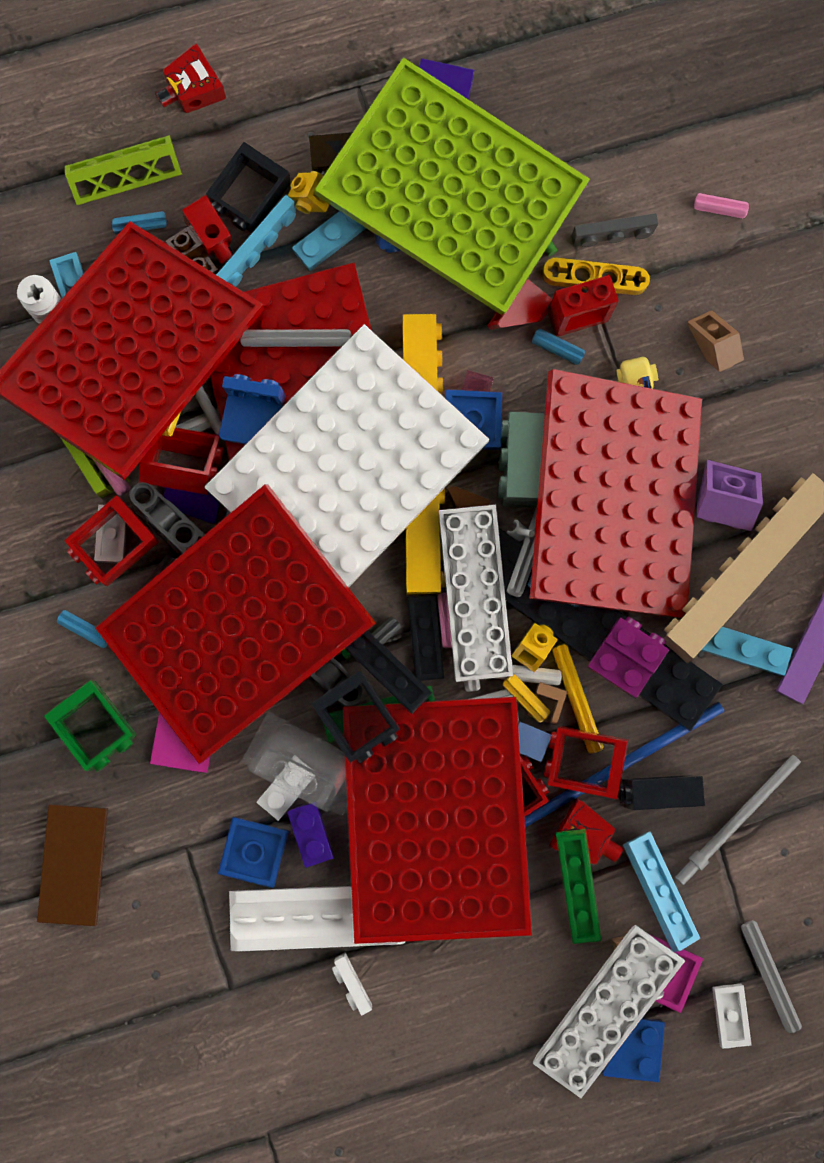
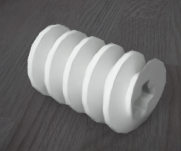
[17,275,62,324]

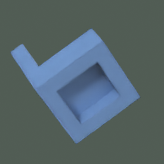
[518,722,552,762]

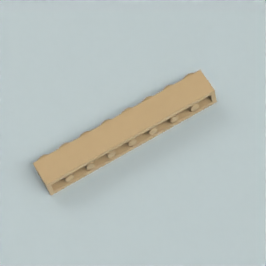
[664,473,824,663]

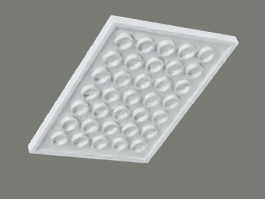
[205,324,489,587]

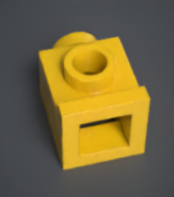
[511,623,558,672]

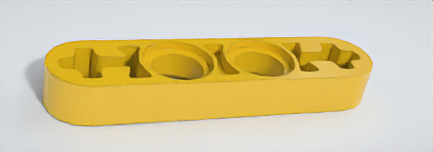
[542,258,650,295]

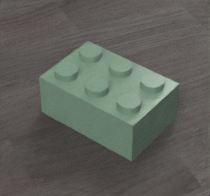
[497,412,544,508]

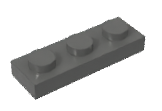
[571,213,658,247]

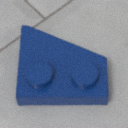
[602,1018,665,1082]

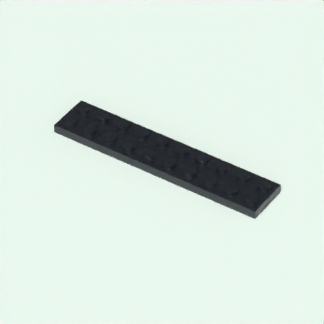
[498,527,723,731]

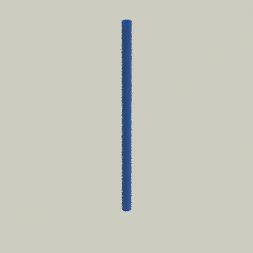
[524,702,724,828]

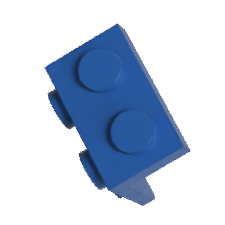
[219,374,286,445]

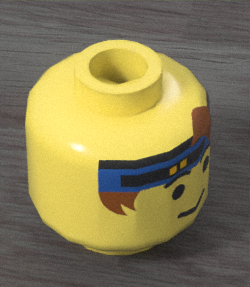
[616,357,659,389]

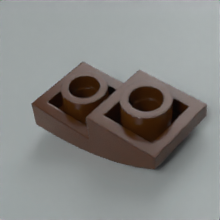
[166,226,219,274]

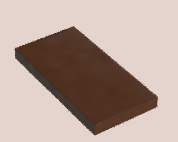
[37,804,108,926]

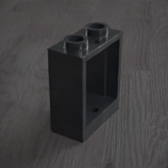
[206,142,291,233]
[311,670,401,763]
[619,775,705,810]

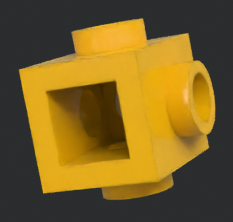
[288,171,329,214]

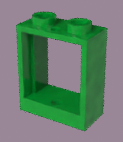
[44,680,137,772]

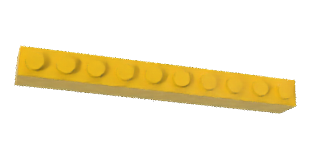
[402,314,446,595]

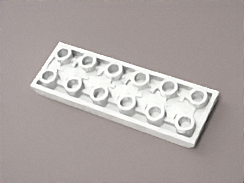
[439,505,513,682]
[229,886,405,951]
[533,925,685,1098]

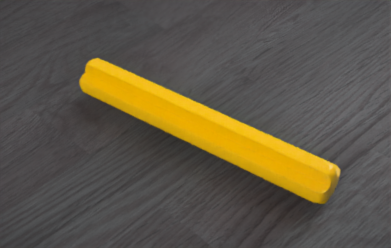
[552,644,603,754]

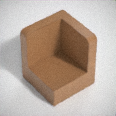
[527,682,567,725]

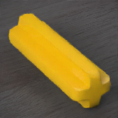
[503,674,550,723]

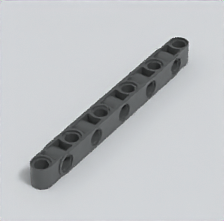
[130,482,363,709]

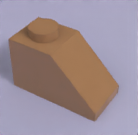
[688,310,744,372]

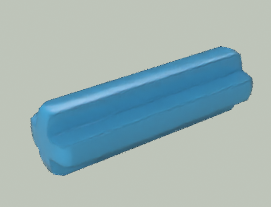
[112,211,167,234]
[532,329,585,365]
[57,610,108,648]

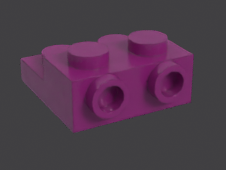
[587,617,669,699]

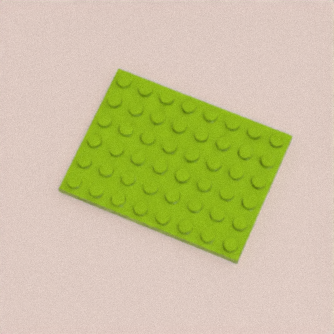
[314,57,590,315]

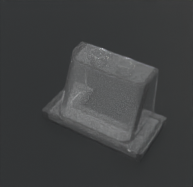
[241,711,348,816]

